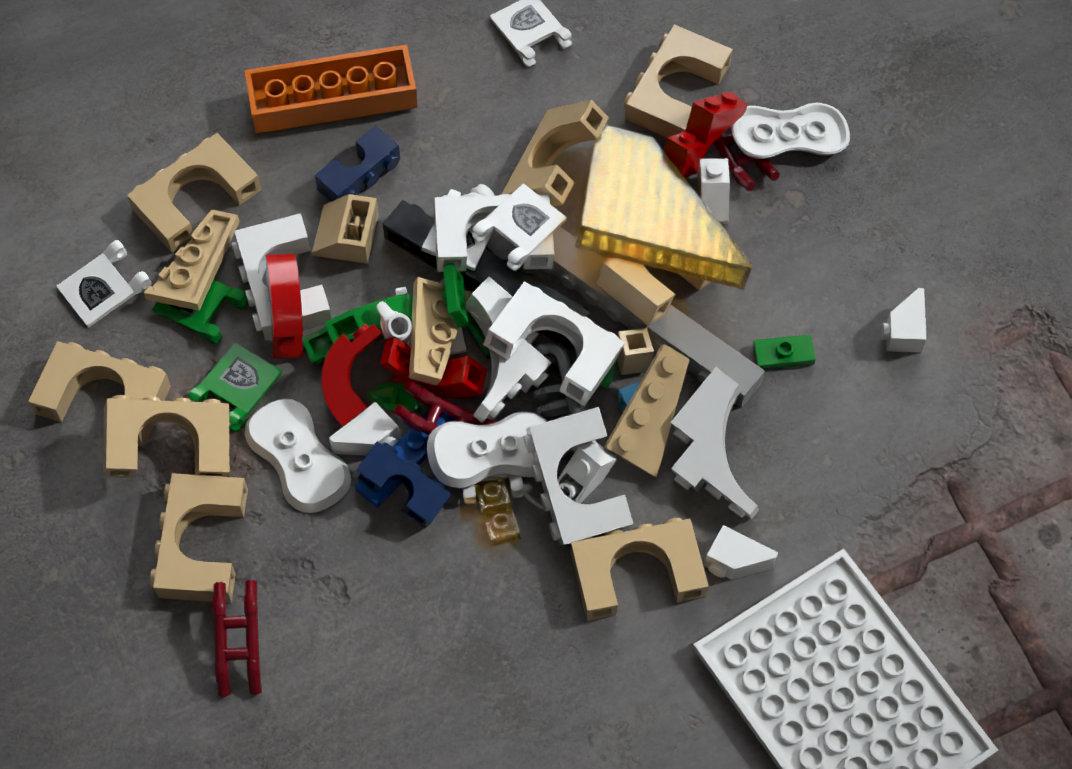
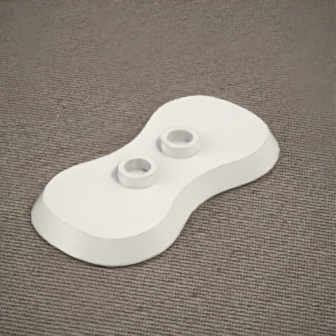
[731,103,850,159]
[245,398,351,513]
[427,412,548,488]

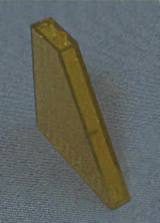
[575,125,752,290]

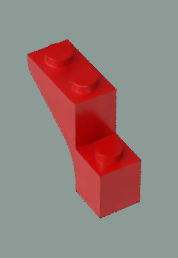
[660,92,748,179]

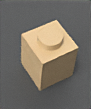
[617,328,654,375]

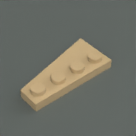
[144,209,240,311]
[409,277,471,385]
[604,344,690,478]

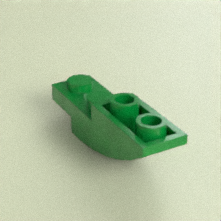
[302,293,413,366]

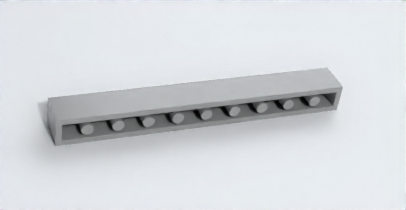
[515,227,765,408]

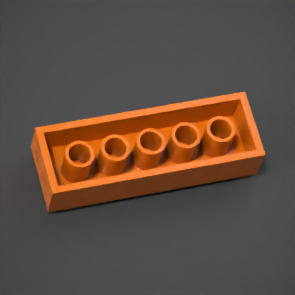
[244,44,418,134]

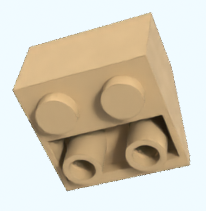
[312,194,379,264]

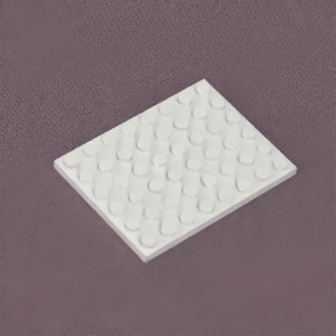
[693,549,998,769]

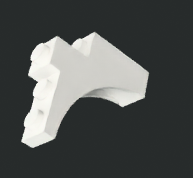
[466,277,551,423]
[671,367,759,519]

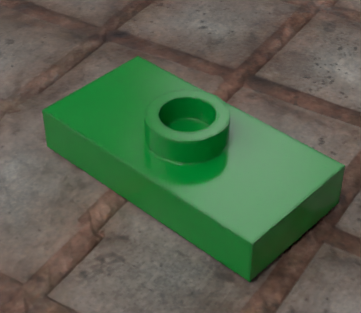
[442,263,468,328]
[753,334,816,369]

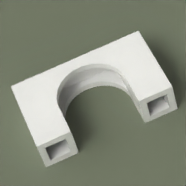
[434,193,555,272]
[232,213,332,341]
[484,281,625,406]
[523,407,633,545]

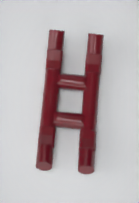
[713,133,780,191]
[393,380,497,435]
[212,580,262,697]

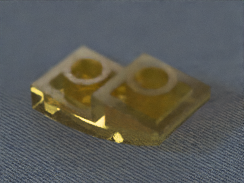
[475,478,521,547]

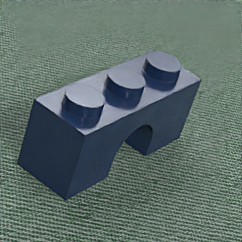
[315,125,400,202]
[352,441,451,528]

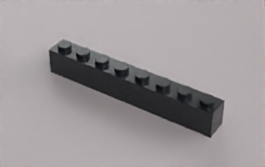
[383,200,591,351]

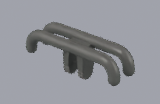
[533,343,586,459]

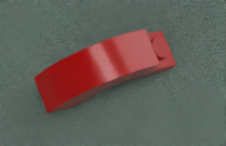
[266,253,303,359]
[322,324,383,426]
[380,337,488,398]

